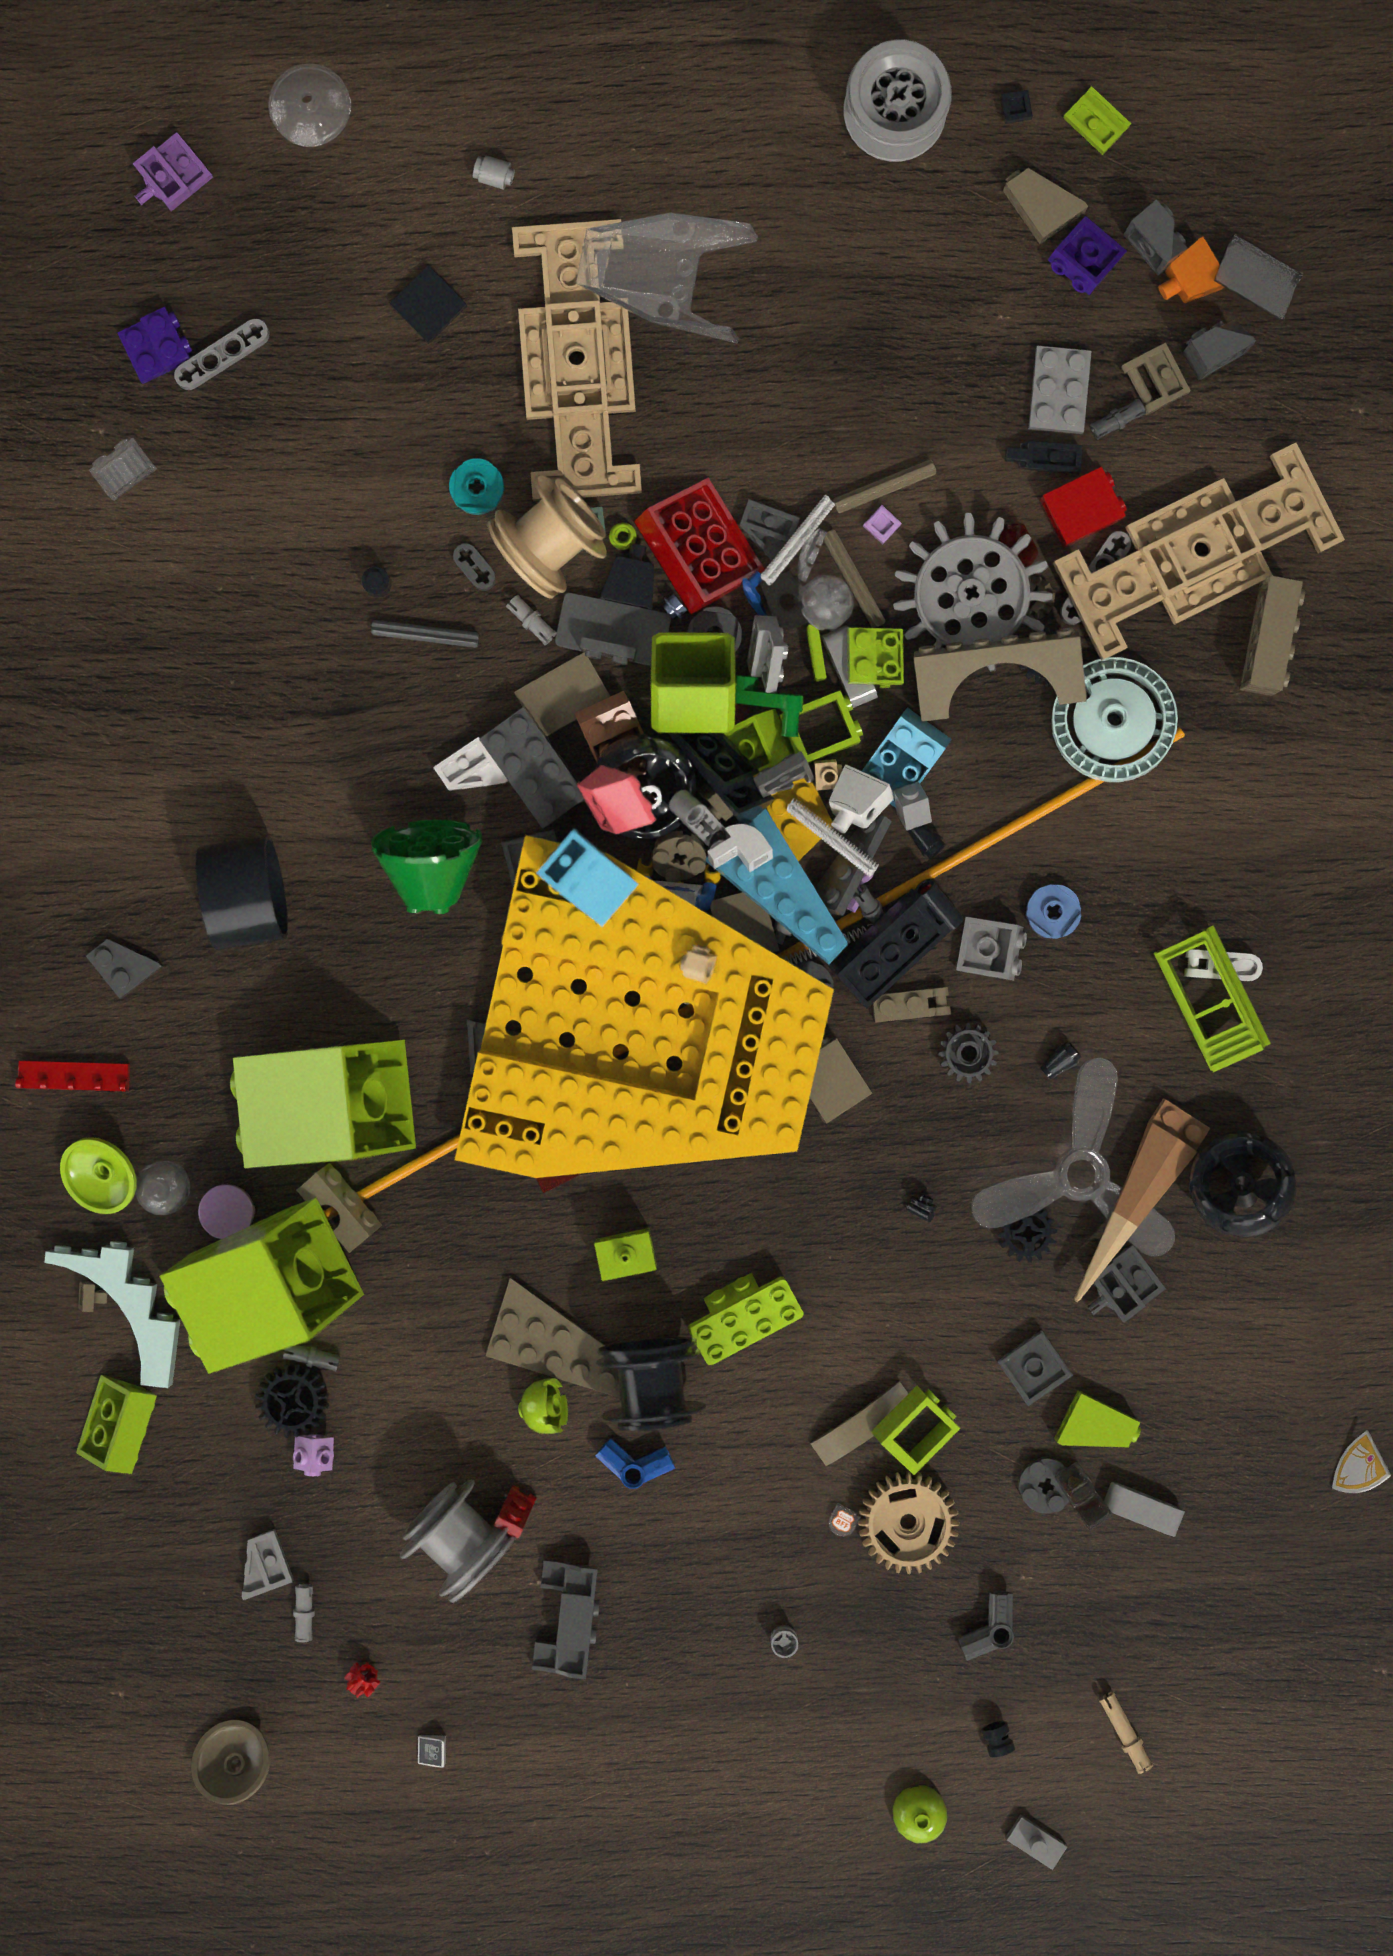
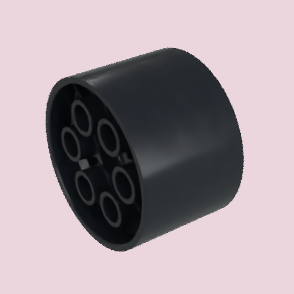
[196,835,288,950]

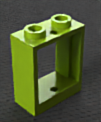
[779,690,863,764]
[871,1385,960,1475]

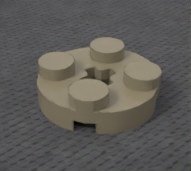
[651,831,706,883]

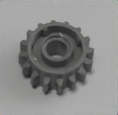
[938,1023,999,1083]

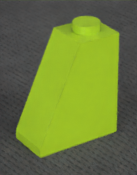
[1054,1390,1141,1447]

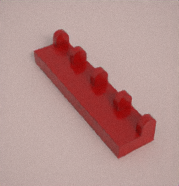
[15,1061,130,1092]

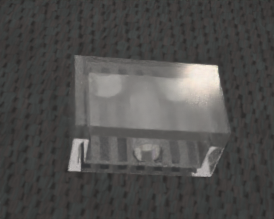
[89,438,157,501]

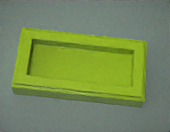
[806,623,827,682]

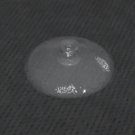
[268,64,351,146]

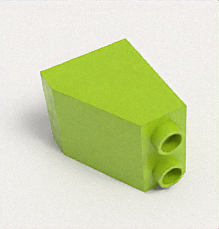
[230,1040,416,1168]
[160,1197,364,1374]

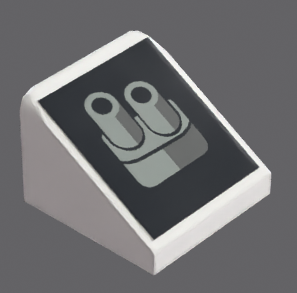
[418,1735,446,1767]

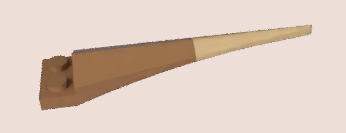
[1074,1099,1210,1302]

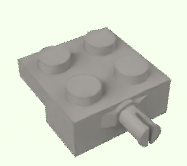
[747,616,788,693]

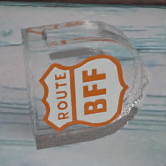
[829,1503,861,1536]

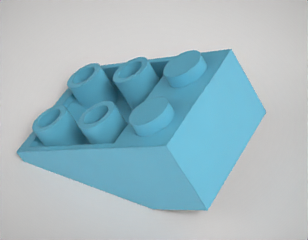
[862,708,951,808]
[537,829,638,926]

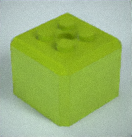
[651,633,735,733]

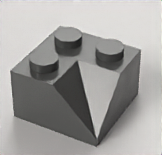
[1123,199,1188,276]
[1182,320,1256,381]

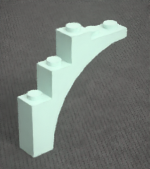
[44,1241,180,1388]

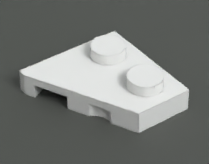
[433,737,508,791]

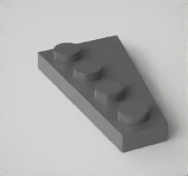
[815,815,892,916]

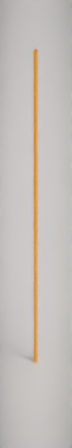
[323,727,1185,1221]

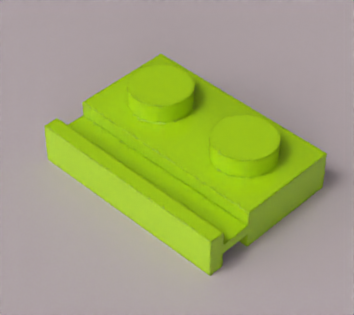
[1063,86,1131,155]

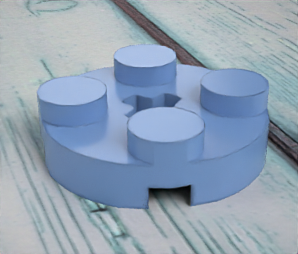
[1025,885,1081,939]

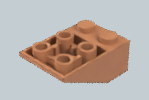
[574,691,647,777]

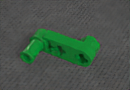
[735,675,803,737]

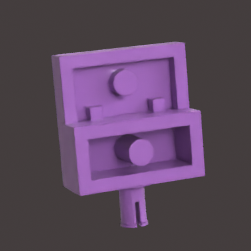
[133,132,213,211]

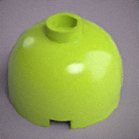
[518,1378,568,1434]
[893,1785,947,1843]

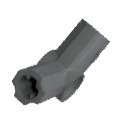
[957,1590,1014,1661]

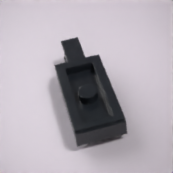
[1005,441,1083,474]

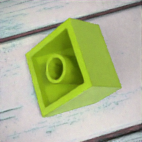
[724,709,794,771]

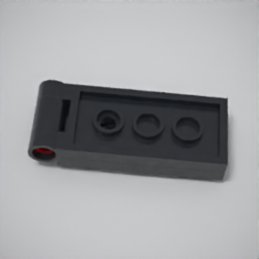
[828,879,963,1009]

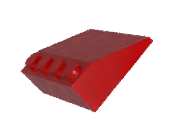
[634,477,765,614]

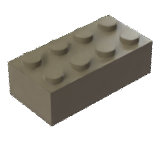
[1240,575,1305,696]

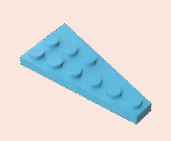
[706,809,847,965]

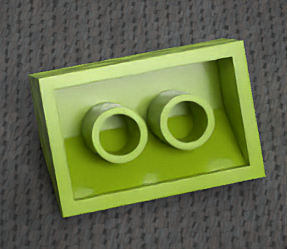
[76,1375,157,1474]

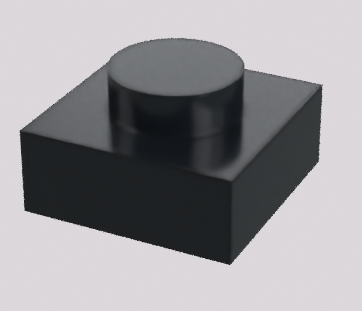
[1000,90,1033,124]

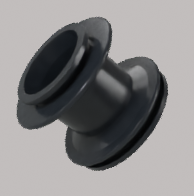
[596,1337,706,1431]

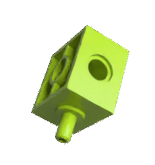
[594,1228,657,1281]

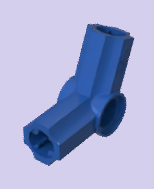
[595,1438,675,1489]

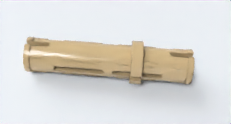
[1099,1692,1153,1774]

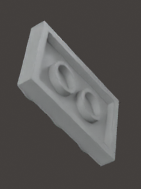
[1028,346,1091,434]

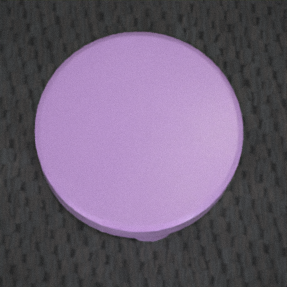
[198,1184,255,1239]

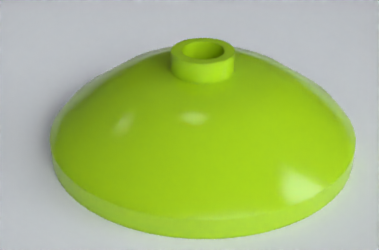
[60,1137,137,1214]

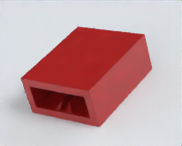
[1040,467,1127,549]

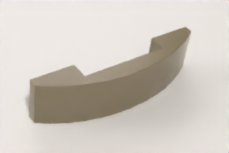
[810,1381,908,1466]

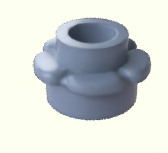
[663,594,687,618]

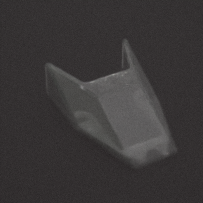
[576,213,758,344]

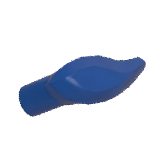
[742,571,767,616]

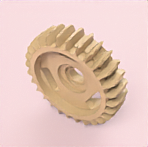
[858,1471,959,1574]

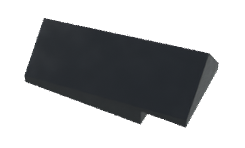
[669,733,774,825]

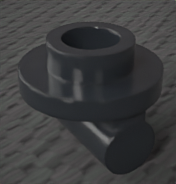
[906,1194,937,1222]

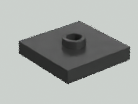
[996,1330,1073,1406]

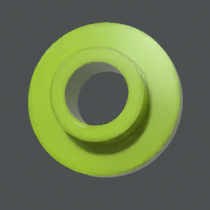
[609,522,637,550]

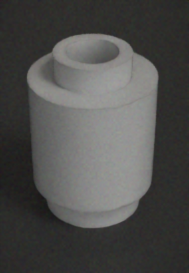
[473,155,515,190]

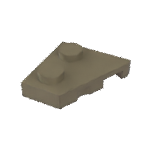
[696,777,734,824]

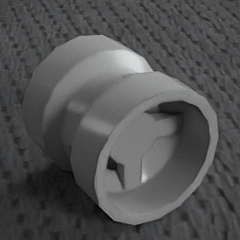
[770,1625,798,1658]

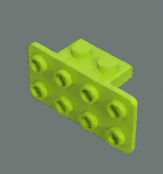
[688,1273,804,1365]

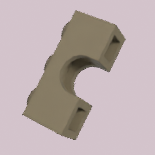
[297,1163,382,1253]

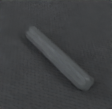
[371,620,479,648]

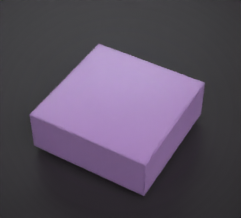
[863,505,902,545]

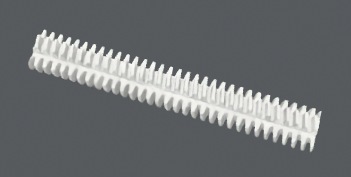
[761,495,835,585]
[786,798,879,877]

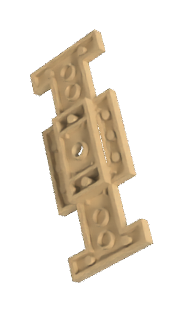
[512,219,642,501]
[1053,443,1345,661]

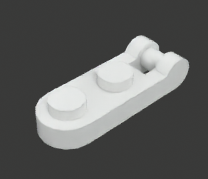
[1184,949,1263,981]

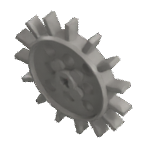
[893,513,1053,671]

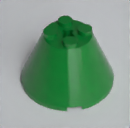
[371,820,482,914]

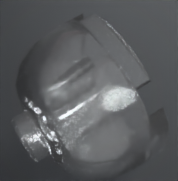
[798,575,854,631]
[135,1161,191,1215]

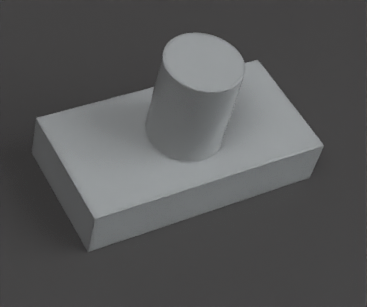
[1006,1814,1067,1870]

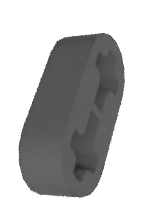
[453,543,496,591]

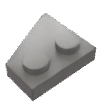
[242,1529,294,1600]

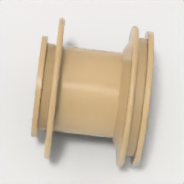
[487,475,607,599]

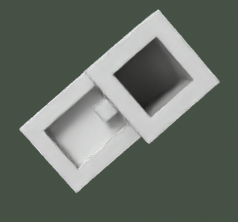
[708,824,773,872]

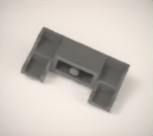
[532,1559,600,1679]

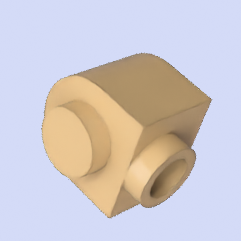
[814,759,842,790]
[680,945,717,983]

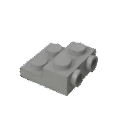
[956,917,1027,981]

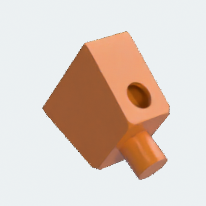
[1158,237,1229,303]

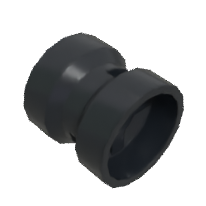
[981,1721,1015,1758]

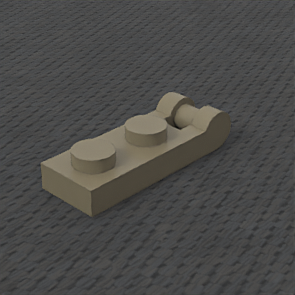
[873,987,951,1023]

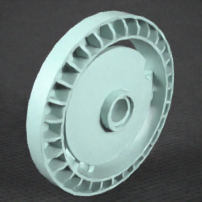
[1051,657,1178,782]

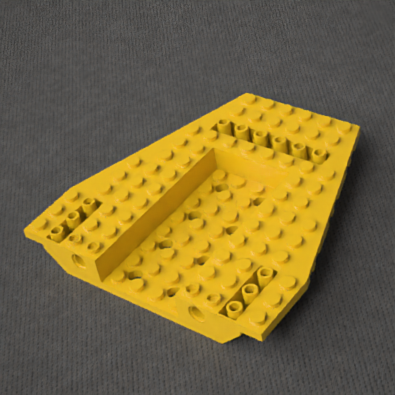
[455,835,834,1178]

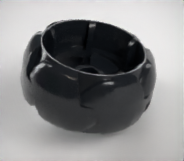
[592,734,697,839]
[1189,1131,1296,1238]

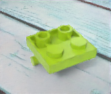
[847,628,904,688]

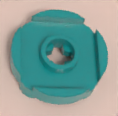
[449,459,504,515]

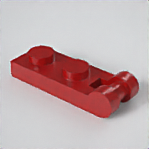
[494,1485,537,1538]

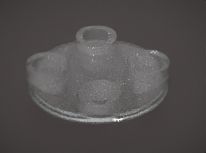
[797,528,827,582]

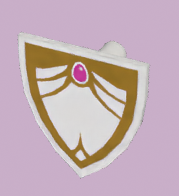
[1332,1430,1391,1493]

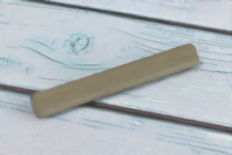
[833,460,936,513]
[822,529,885,628]

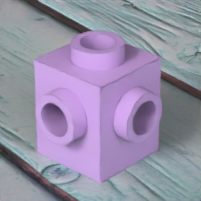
[293,1434,334,1476]

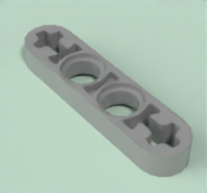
[174,319,269,390]
[1060,531,1131,625]

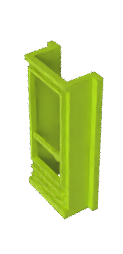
[1154,925,1271,1072]

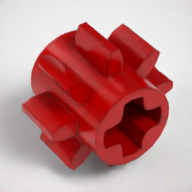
[344,1662,380,1698]

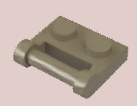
[1121,343,1191,415]

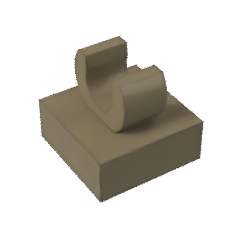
[78,1281,107,1312]

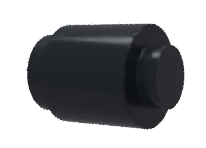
[361,567,392,598]

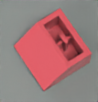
[577,765,655,834]

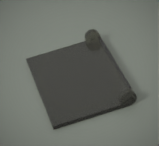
[1214,233,1303,321]

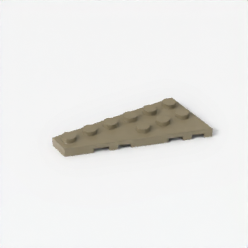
[486,1277,620,1398]

